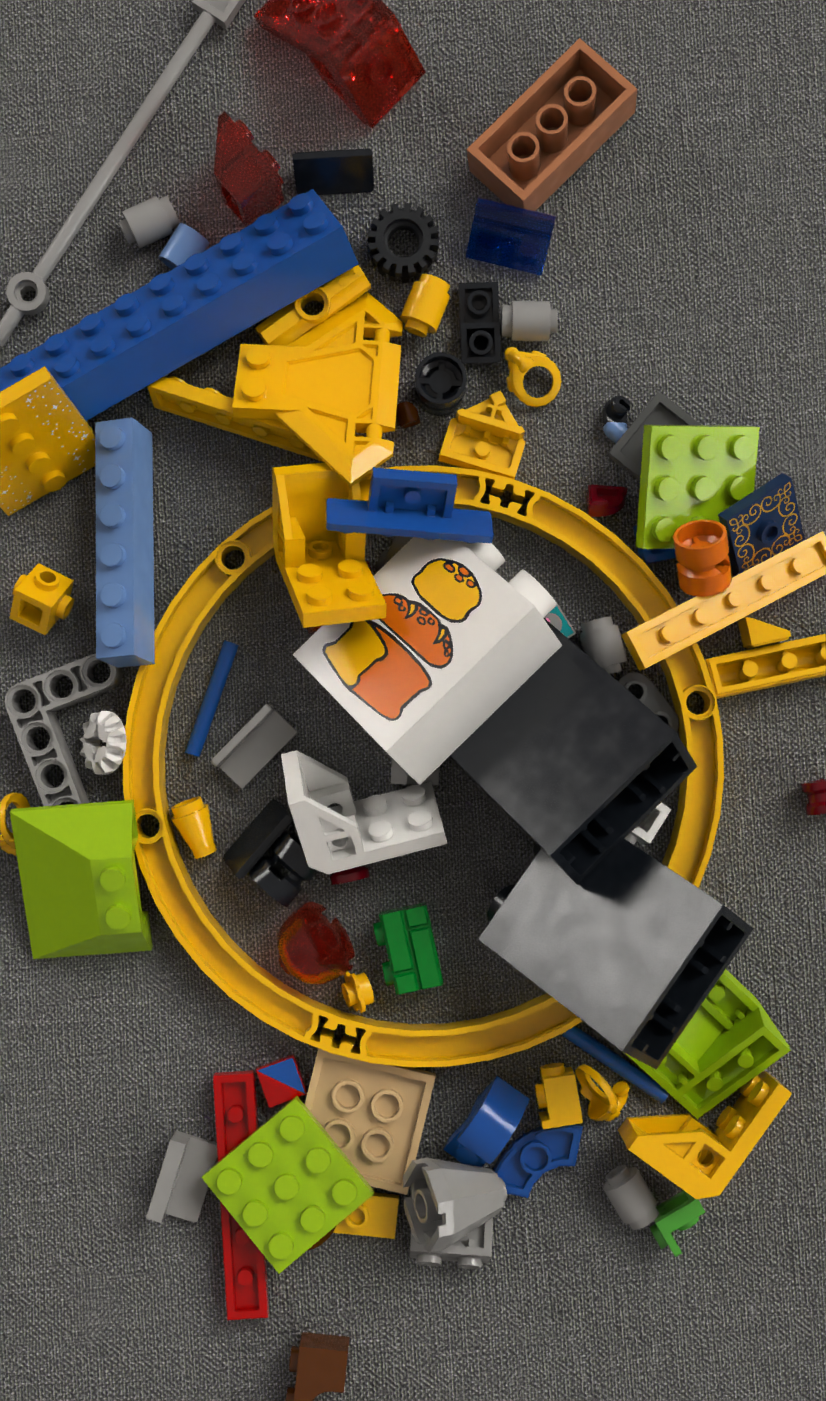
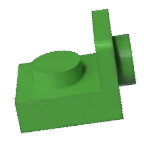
[649,1190,705,1257]

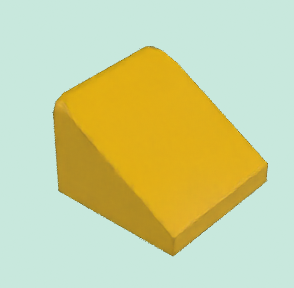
[738,617,791,649]

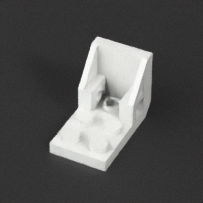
[281,750,447,874]

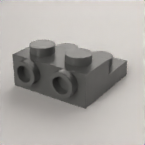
[607,391,701,486]

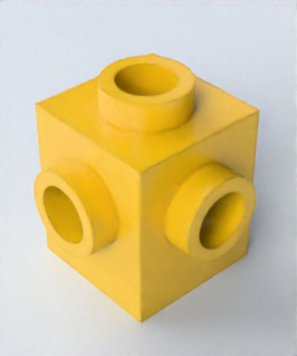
[9,563,75,635]

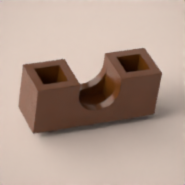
[286,1332,350,1401]

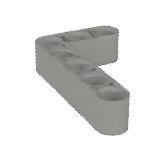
[4,654,123,806]

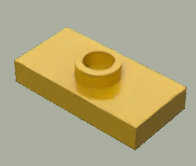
[333,1192,399,1239]

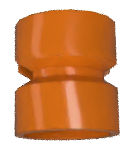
[673,519,732,597]

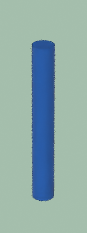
[185,640,239,757]
[561,1026,669,1103]

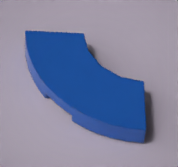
[493,1123,583,1198]

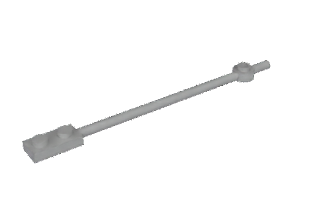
[0,0,246,348]

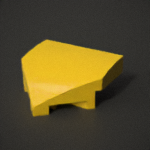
[438,390,526,479]

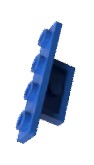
[326,467,494,543]

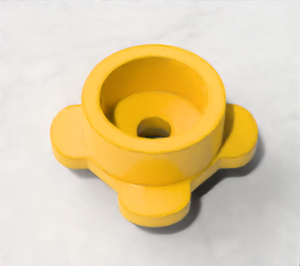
[341,972,374,1013]

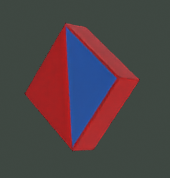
[256,1054,308,1108]

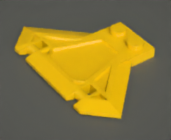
[232,292,403,487]

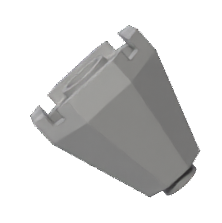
[403,1158,507,1253]

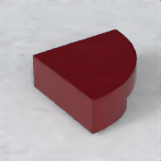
[586,484,627,517]

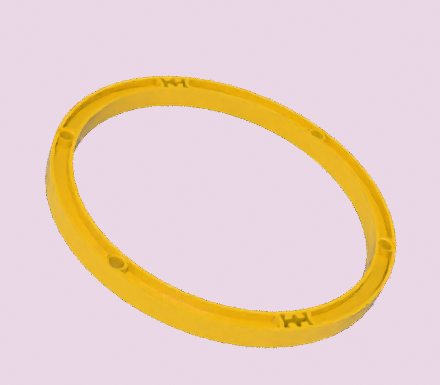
[122,465,724,1068]

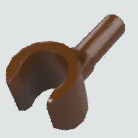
[396,402,420,429]

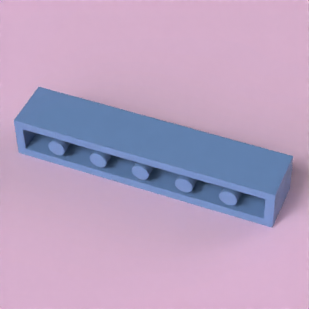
[95,417,155,668]

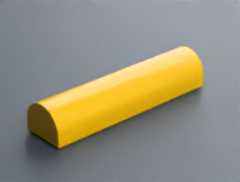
[705,634,826,699]

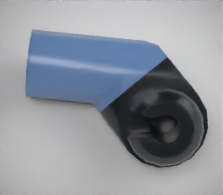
[603,396,630,444]

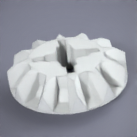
[79,711,127,775]

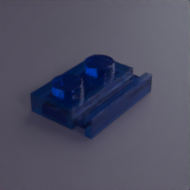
[465,198,556,276]

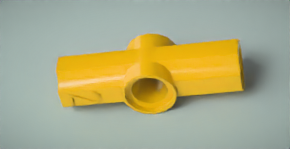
[255,265,371,346]

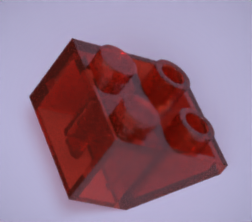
[214,111,284,227]

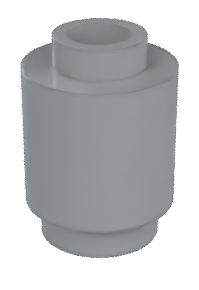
[118,196,180,249]
[501,301,558,341]
[579,616,628,674]
[603,1165,659,1230]

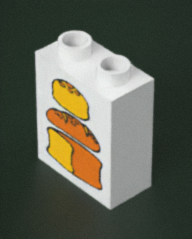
[293,537,562,785]

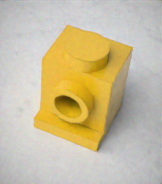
[535,1063,583,1129]

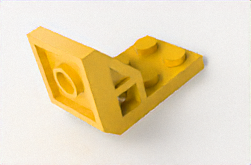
[272,463,387,628]
[618,1070,792,1199]

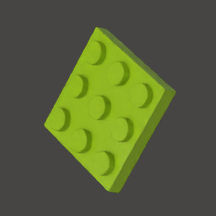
[636,425,760,549]
[201,1096,374,1274]

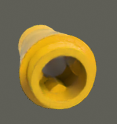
[171,796,217,859]

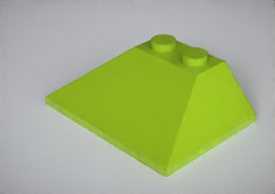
[10,800,153,959]
[625,969,791,1119]

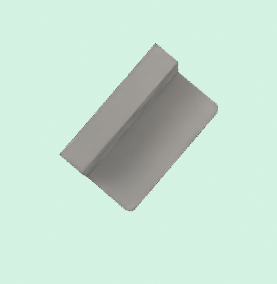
[210,704,299,789]
[146,1130,218,1223]

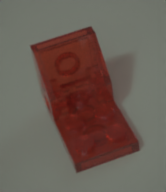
[254,0,426,128]

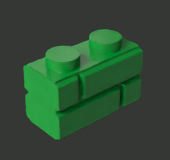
[373,902,444,995]

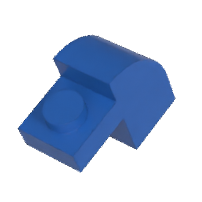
[443,1076,530,1167]

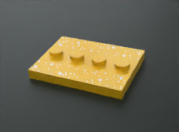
[0,366,95,516]

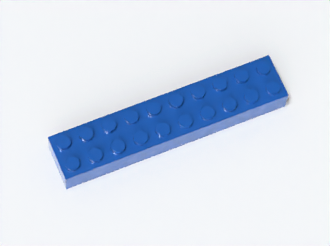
[0,189,359,421]

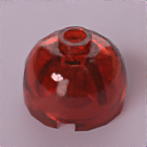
[277,901,355,985]

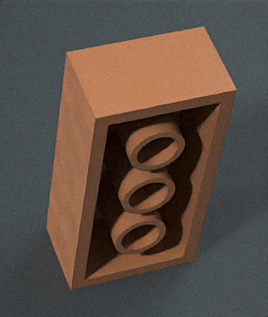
[467,38,637,221]

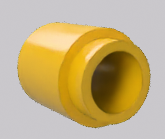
[400,274,450,337]

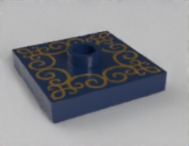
[718,473,805,576]

